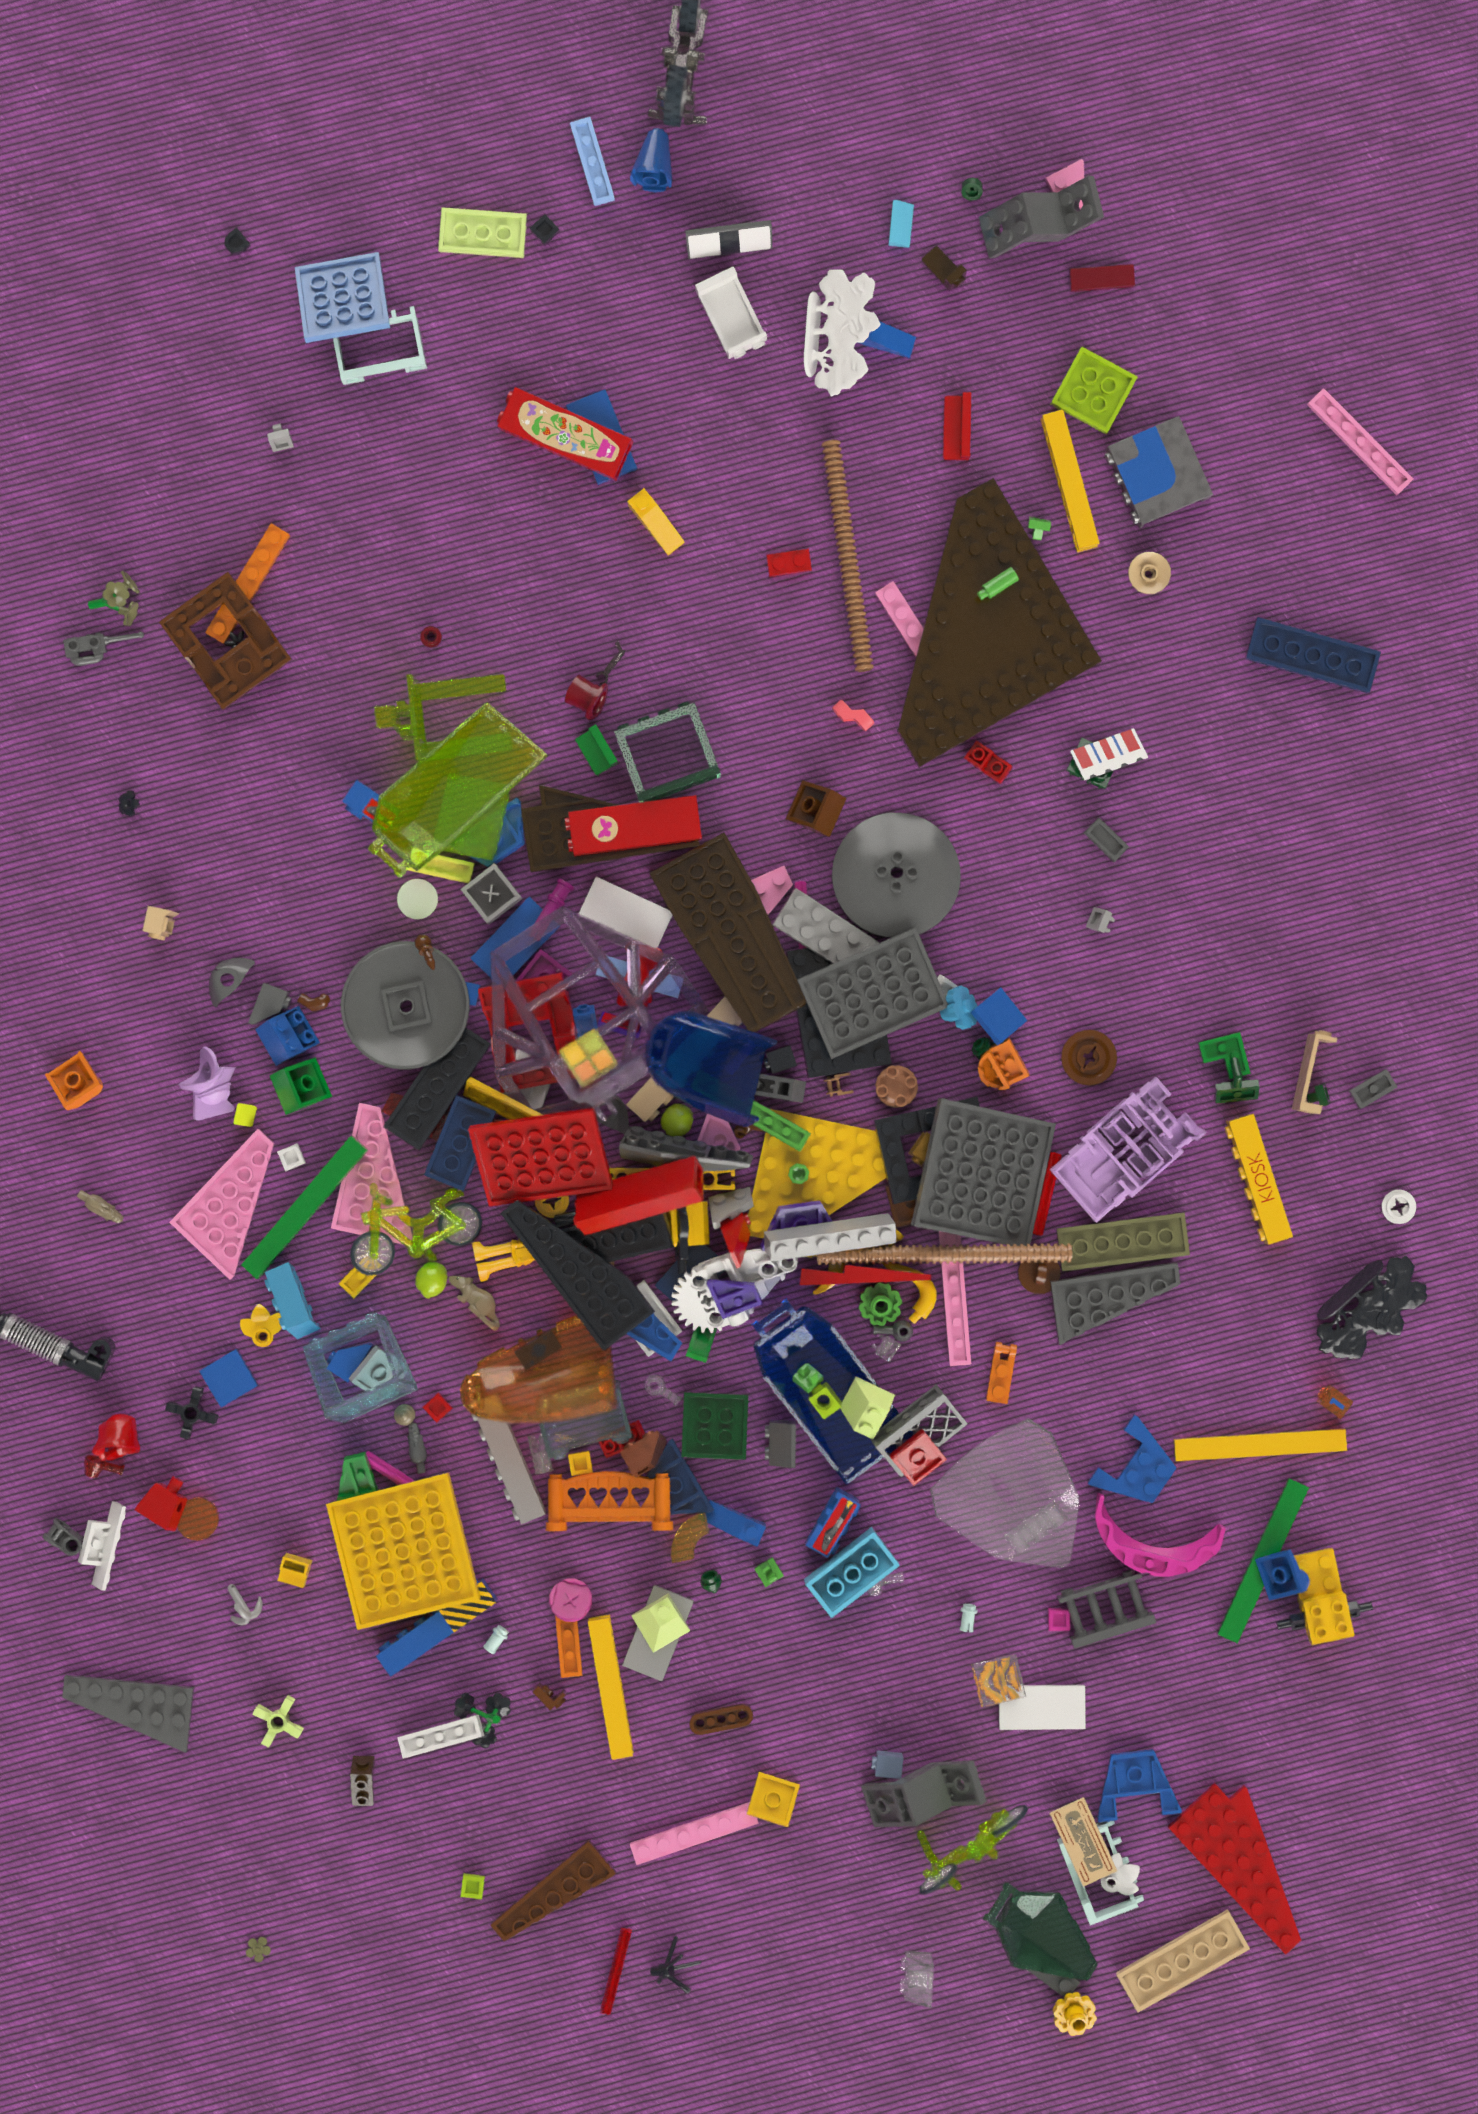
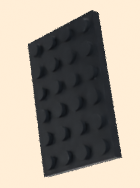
[786,948,892,1078]

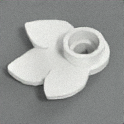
[1101,1853,1140,1895]

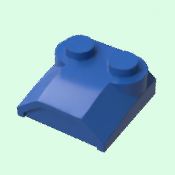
[1255,1549,1310,1601]

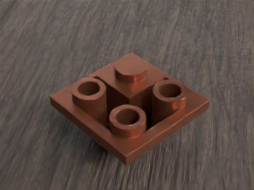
[620,1430,667,1478]

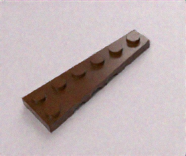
[490,1840,616,1942]

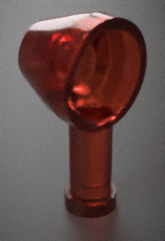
[84,1455,125,1478]

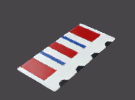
[1070,728,1148,780]

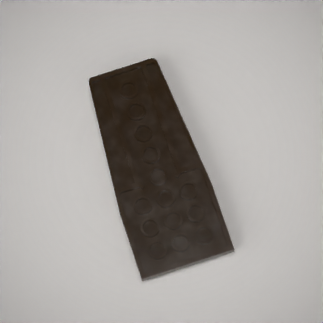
[649,832,806,1034]

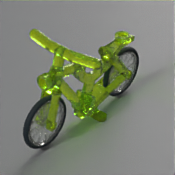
[350,1183,482,1275]
[917,1805,1028,1895]

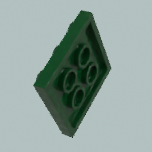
[681,1392,748,1460]

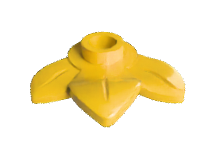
[240,1304,282,1347]

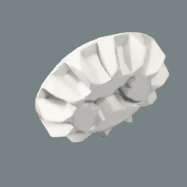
[1381,1190,1416,1224]

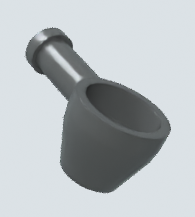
[873,1320,913,1342]

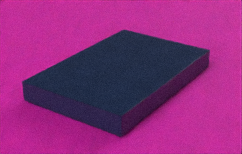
[655,1245,725,1301]

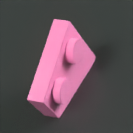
[1045,159,1084,210]

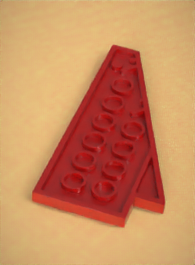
[1168,1783,1301,1955]

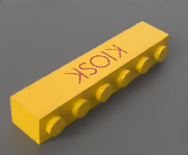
[1224,1114,1293,1245]

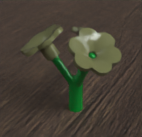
[88,570,140,627]

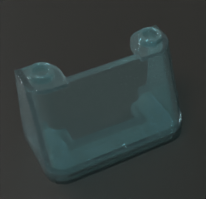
[535,1380,632,1460]

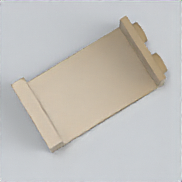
[1292,1030,1337,1114]

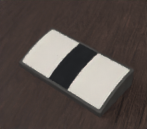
[685,220,773,259]

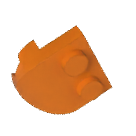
[978,1037,1029,1090]

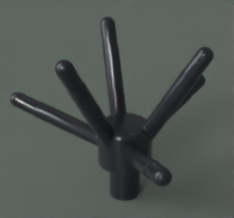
[650,1936,701,1994]

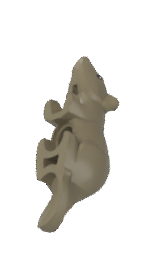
[449,1276,500,1331]

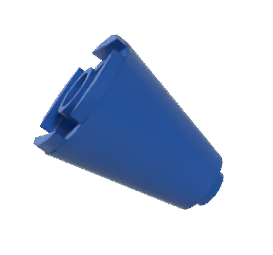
[630,128,673,192]

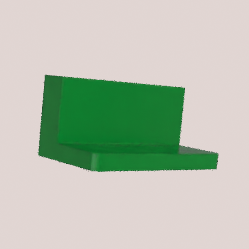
[575,724,618,775]

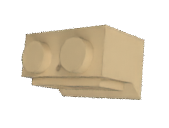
[143,906,180,941]

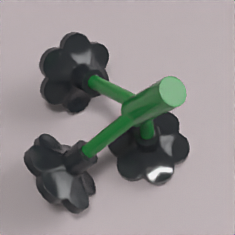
[454,1692,511,1749]

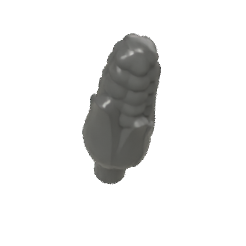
[407,1422,427,1474]

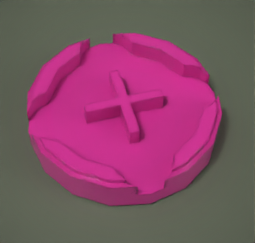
[549,1578,592,1622]

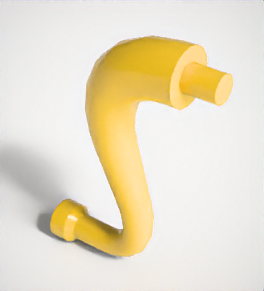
[882,1229,937,1324]

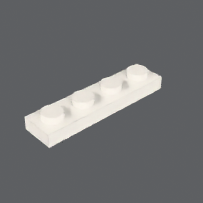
[398,1715,484,1759]

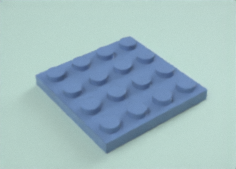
[295,252,390,343]

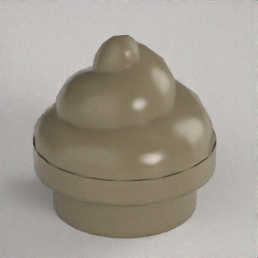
[394,1404,416,1426]

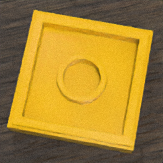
[746,1772,800,1827]

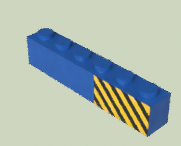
[376,1578,498,1677]

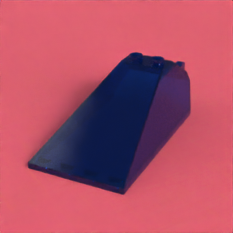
[752,1298,913,1485]

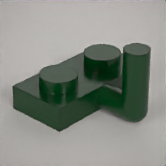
[1214,1058,1259,1104]

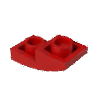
[964,740,1013,785]
[597,1420,645,1459]

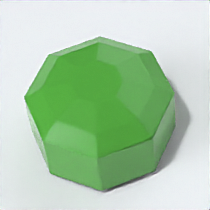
[788,1163,809,1184]

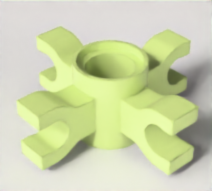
[253,1695,304,1748]

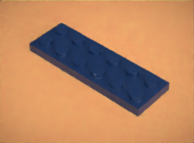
[1245,617,1381,694]

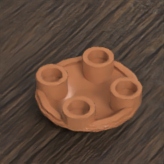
[875,1065,918,1108]

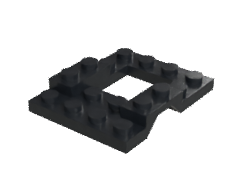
[873,1097,980,1204]

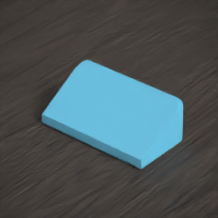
[888,200,914,248]

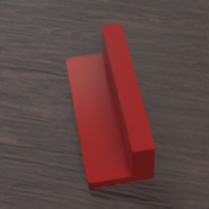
[943,392,971,461]

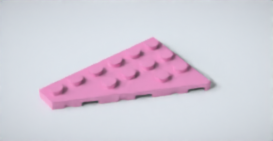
[331,1103,414,1247]
[169,1129,275,1280]

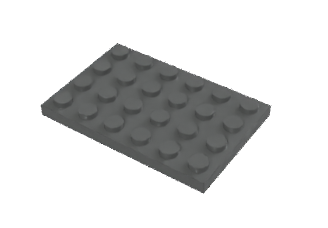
[797,928,948,1059]

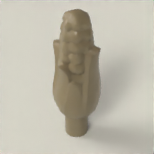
[77,1190,123,1223]

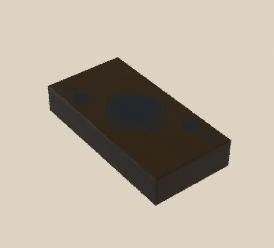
[514,1329,562,1370]

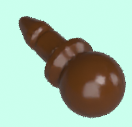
[414,934,435,970]

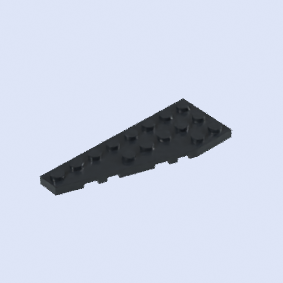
[500,1200,655,1351]

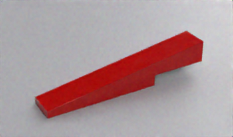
[800,1265,932,1286]

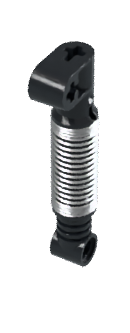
[0,1311,116,1382]

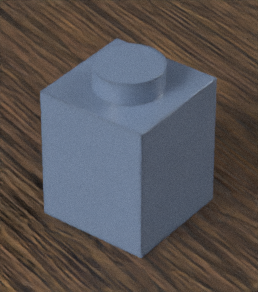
[871,1750,903,1779]

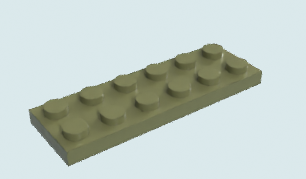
[1056,1212,1190,1271]

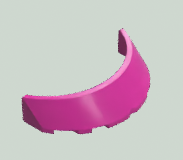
[1095,1493,1226,1577]

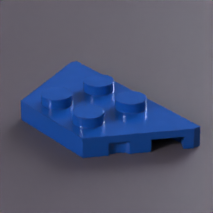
[450,797,525,868]

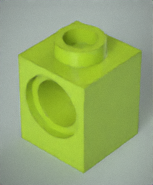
[809,1382,842,1419]

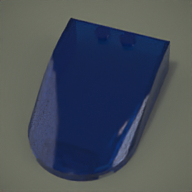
[645,1011,778,1127]

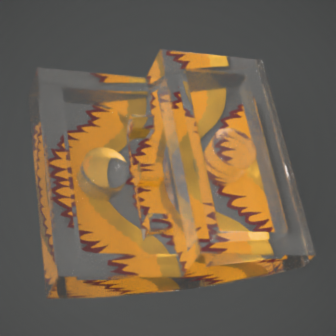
[971,1654,1026,1707]

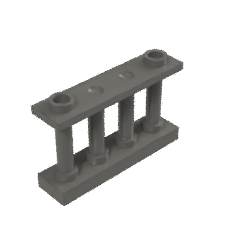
[1057,1569,1156,1649]

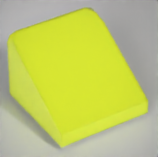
[233,1103,257,1127]

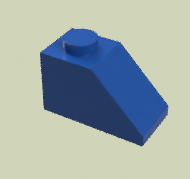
[326,1343,373,1382]

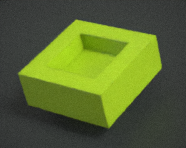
[461,1873,485,1899]

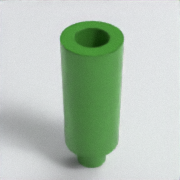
[977,567,1019,600]

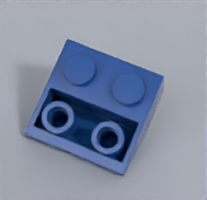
[255,1006,320,1066]

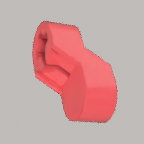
[832,700,875,731]

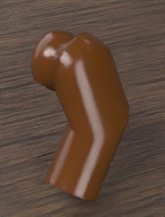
[297,993,330,1011]

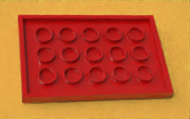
[468,1108,613,1207]

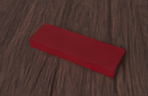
[1069,264,1135,292]

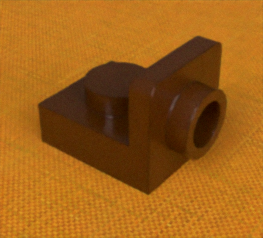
[532,1682,566,1710]

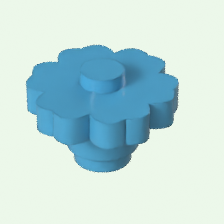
[940,985,977,1030]

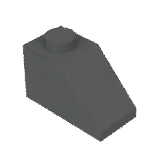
[248,983,292,1025]

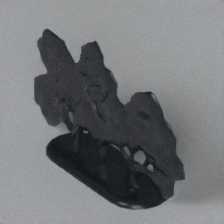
[1317,1256,1427,1359]

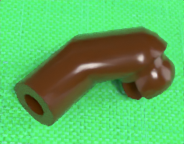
[734,1120,763,1139]

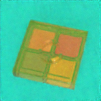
[558,1028,619,1088]

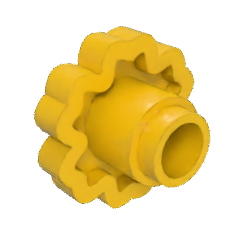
[1052,1992,1097,2036]

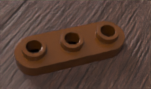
[689,1704,753,1735]

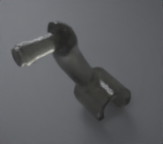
[596,641,625,686]

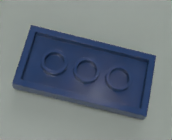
[424,1095,497,1191]

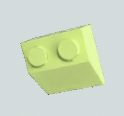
[840,1377,895,1439]

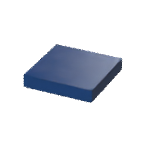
[971,988,1028,1046]
[199,1349,259,1408]

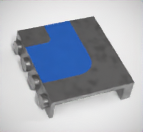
[1105,416,1213,529]

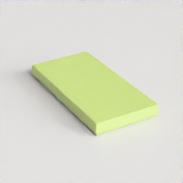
[438,207,527,258]

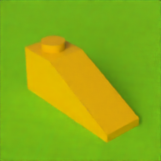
[627,488,685,556]

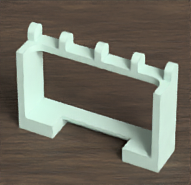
[333,306,427,385]
[1057,1821,1144,1925]

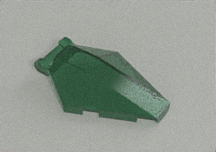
[982,1882,1098,1981]

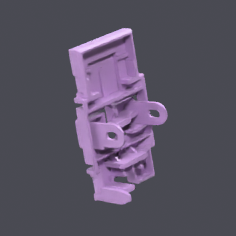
[1050,1077,1207,1223]

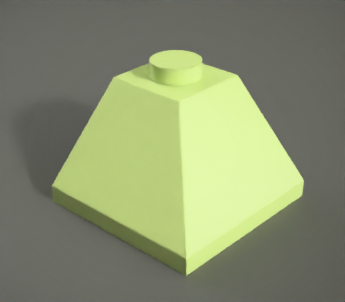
[631,1593,690,1653]

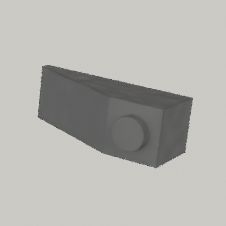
[735,1070,806,1103]

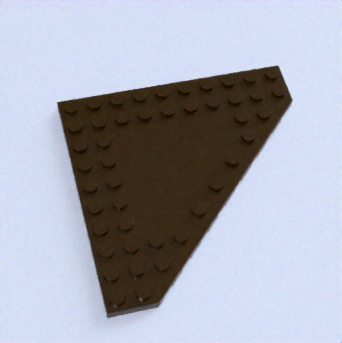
[897,478,1102,768]

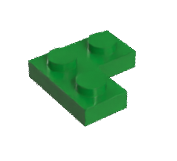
[1198,1032,1251,1079]

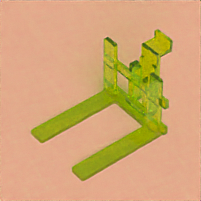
[374,674,513,765]

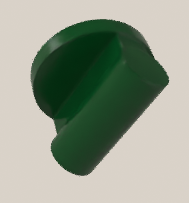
[972,1037,994,1060]

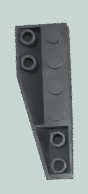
[619,1126,754,1171]

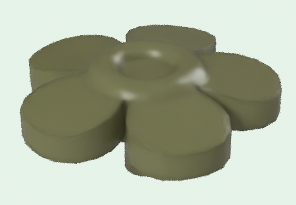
[246,1937,271,1962]

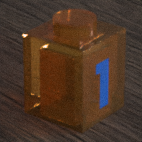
[1316,1385,1353,1419]

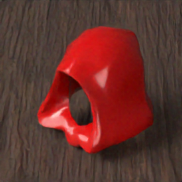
[92,1413,141,1461]

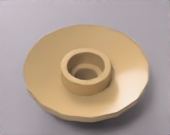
[1128,552,1171,594]

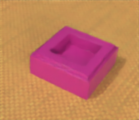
[1048,1608,1070,1631]

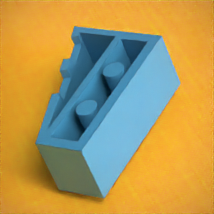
[265,1262,321,1339]

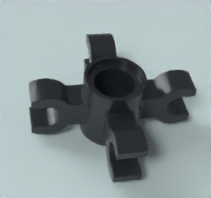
[165,1386,219,1439]

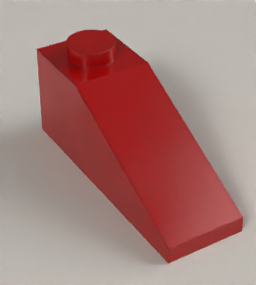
[720,1212,751,1268]

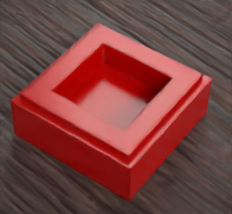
[422,1392,453,1423]

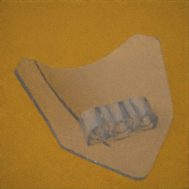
[930,1419,1079,1568]

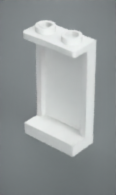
[695,266,767,359]

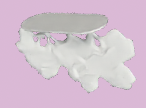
[804,270,881,396]

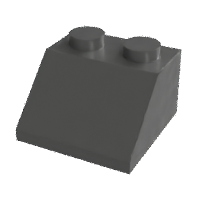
[765,1420,796,1468]

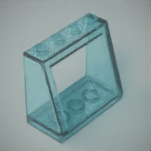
[303,1312,418,1423]

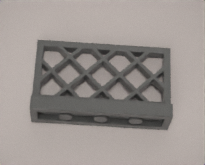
[869,1385,967,1477]

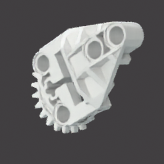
[672,1249,798,1333]

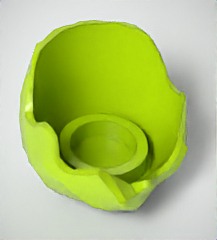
[661,1103,693,1137]
[415,1262,448,1299]

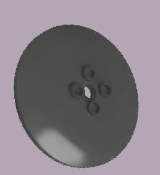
[832,813,961,938]
[341,941,470,1070]

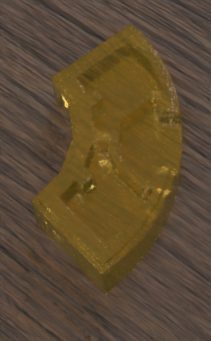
[671,1512,710,1563]

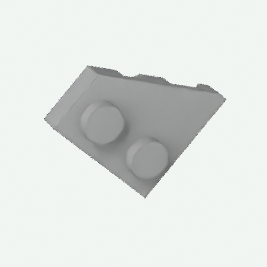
[708,1187,754,1229]

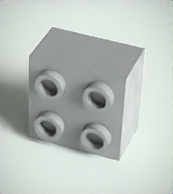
[461,863,523,925]

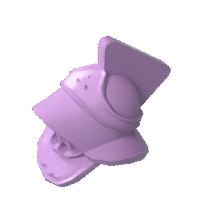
[179,1046,236,1120]

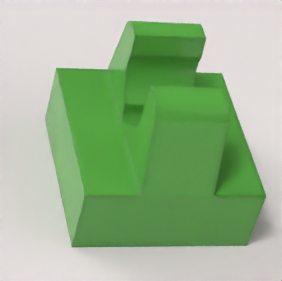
[1028,517,1051,540]
[793,1363,823,1393]
[754,1557,784,1587]

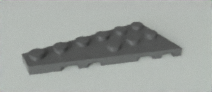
[1050,1262,1181,1345]
[62,1675,194,1753]

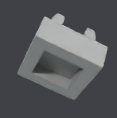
[267,423,294,452]
[1086,907,1115,933]

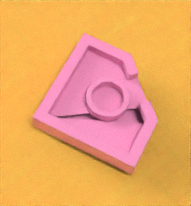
[697,1113,740,1151]

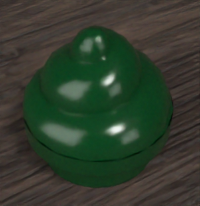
[700,1570,722,1594]

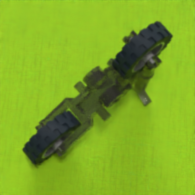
[648,0,709,127]

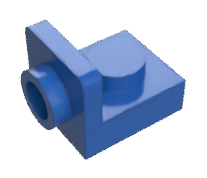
[573,1004,599,1040]

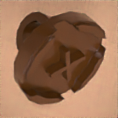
[1018,1261,1061,1294]

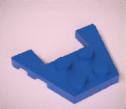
[1087,1414,1177,1503]
[1097,1749,1182,1822]

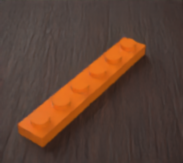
[205,523,290,645]

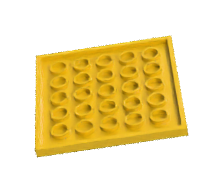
[326,1472,481,1630]

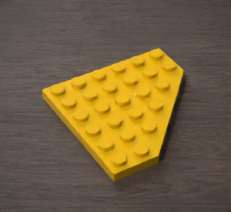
[748,1109,886,1238]

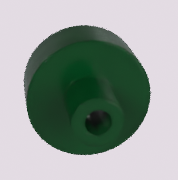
[961,178,983,201]

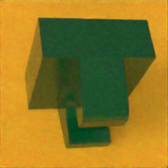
[1307,1083,1331,1107]

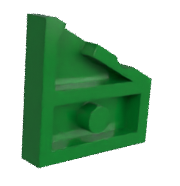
[337,1452,378,1501]

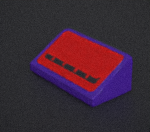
[597,1012,643,1039]

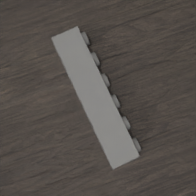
[764,1213,896,1262]
[470,1393,546,1524]

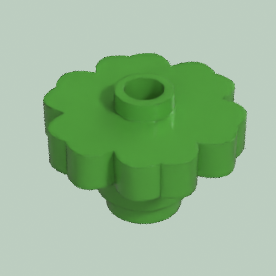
[859,1282,902,1326]

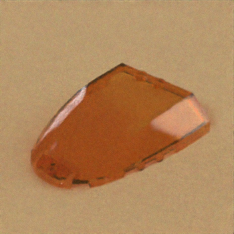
[460,1315,617,1424]

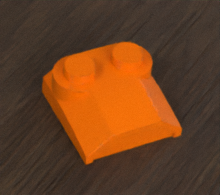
[45,1051,103,1110]

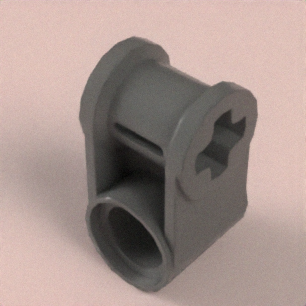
[42,1518,84,1556]

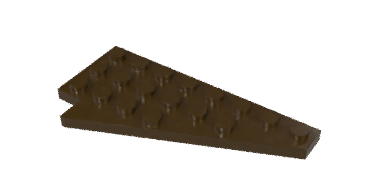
[521,785,700,873]

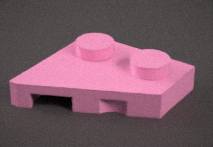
[751,866,793,915]

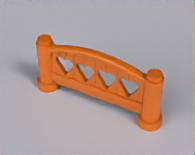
[546,1471,673,1531]

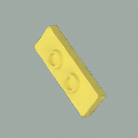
[407,849,475,884]

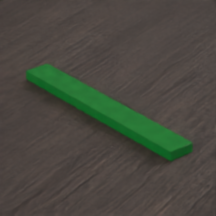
[241,1136,368,1279]
[1217,1478,1309,1644]

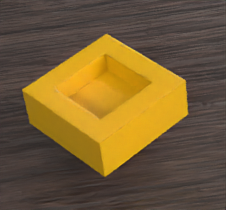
[568,1450,593,1476]

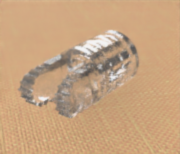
[528,1433,554,1475]

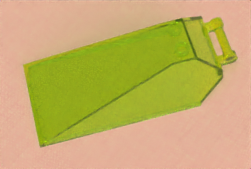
[368,702,548,878]

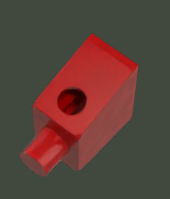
[134,1476,187,1531]

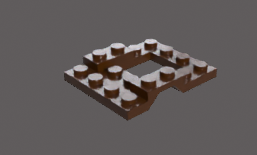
[159,572,292,710]

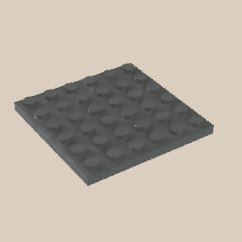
[911,1098,1056,1246]

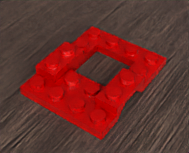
[478,972,582,1093]

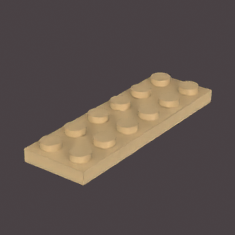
[1116,1909,1250,2012]

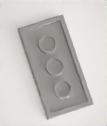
[622,1585,694,1681]

